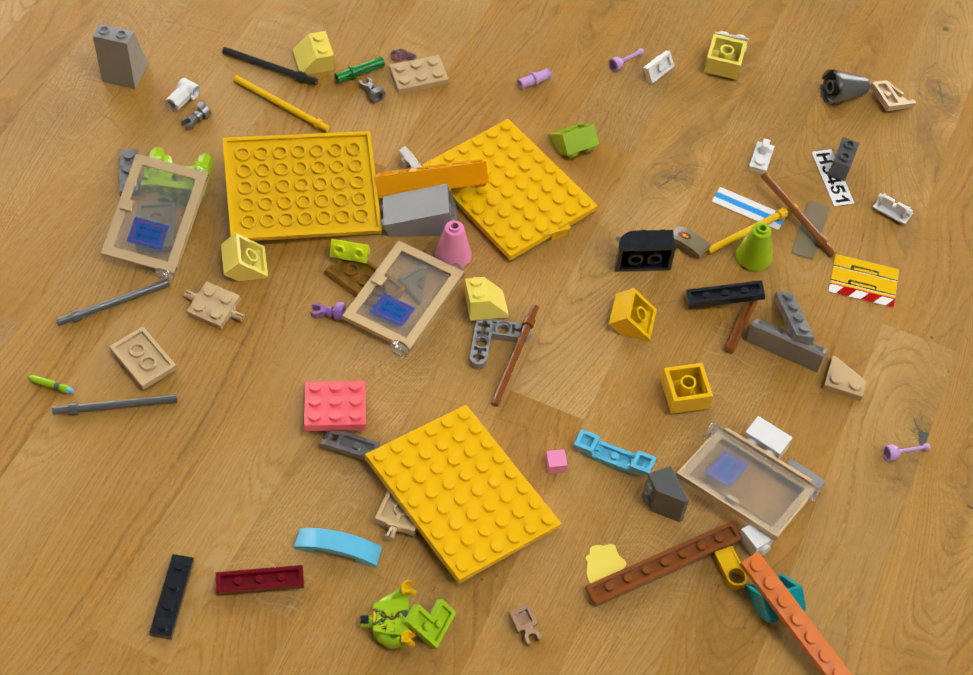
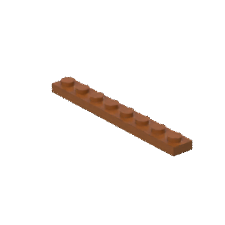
[585,521,743,607]

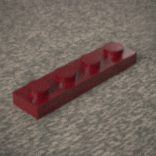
[216,565,304,596]

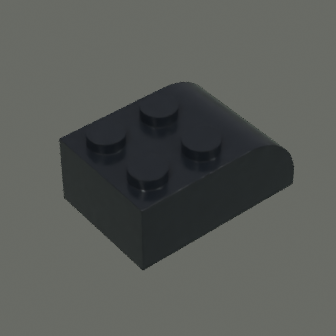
[614,229,676,272]

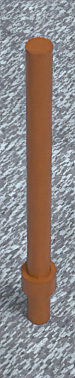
[761,172,837,257]
[491,304,539,407]

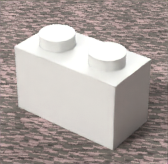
[744,416,793,459]

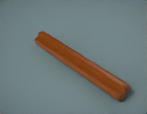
[724,300,758,354]

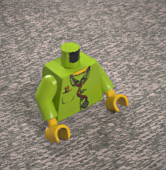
[360,580,417,650]

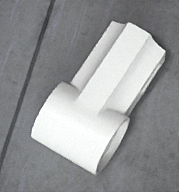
[166,78,201,111]

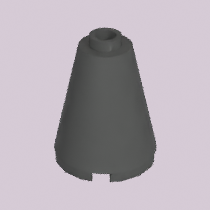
[820,69,870,104]

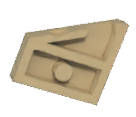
[870,80,916,111]
[823,356,867,401]

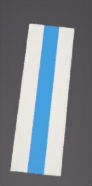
[712,187,785,230]

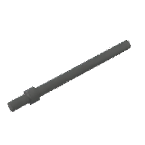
[56,279,170,326]
[52,394,177,415]

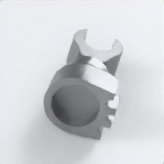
[360,77,386,103]
[181,101,212,131]

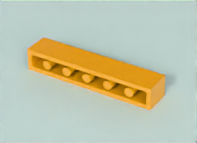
[376,158,489,198]

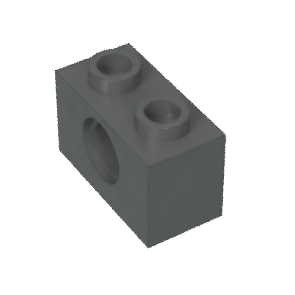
[828,137,860,181]

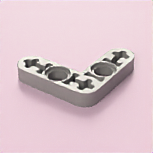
[470,319,531,370]

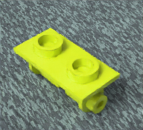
[330,239,370,263]

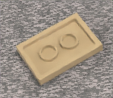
[389,55,449,94]
[109,327,177,390]

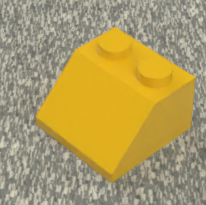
[609,288,657,341]

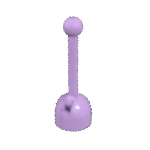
[608,48,644,72]
[883,443,930,461]

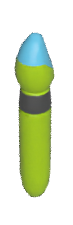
[28,375,74,393]

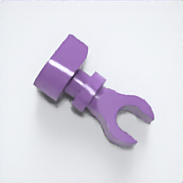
[311,302,346,321]

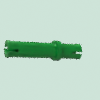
[334,56,385,84]

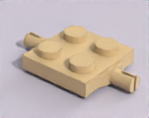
[183,281,245,330]
[375,491,417,541]

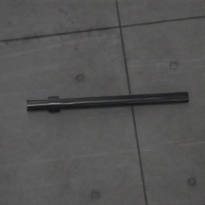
[222,47,318,85]

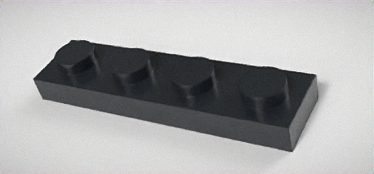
[686,280,765,309]
[149,554,194,640]

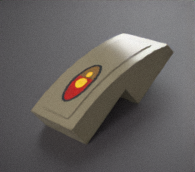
[673,226,711,258]

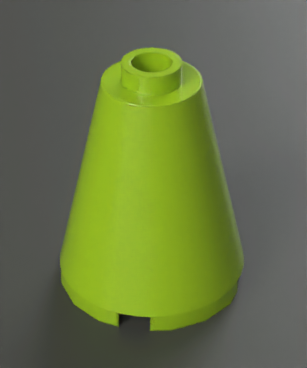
[735,223,773,272]

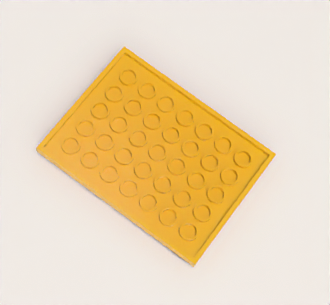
[422,119,598,261]
[222,131,382,241]
[364,405,562,584]

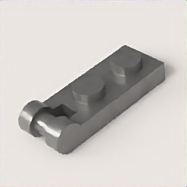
[319,430,380,461]

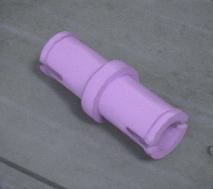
[517,68,552,90]

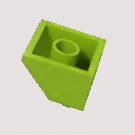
[549,123,600,157]

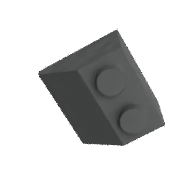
[642,466,689,522]

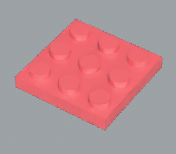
[304,381,366,431]

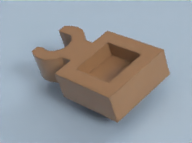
[509,604,541,646]

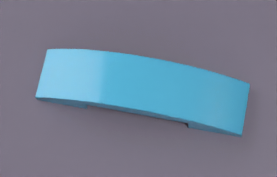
[573,429,657,476]
[294,528,382,567]

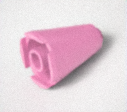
[434,221,472,270]

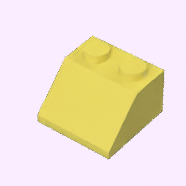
[292,31,334,75]
[221,233,268,281]
[465,277,509,321]

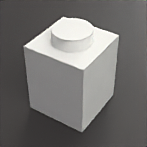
[740,524,773,556]

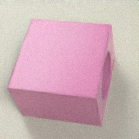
[545,449,567,473]

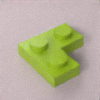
[403,599,456,648]

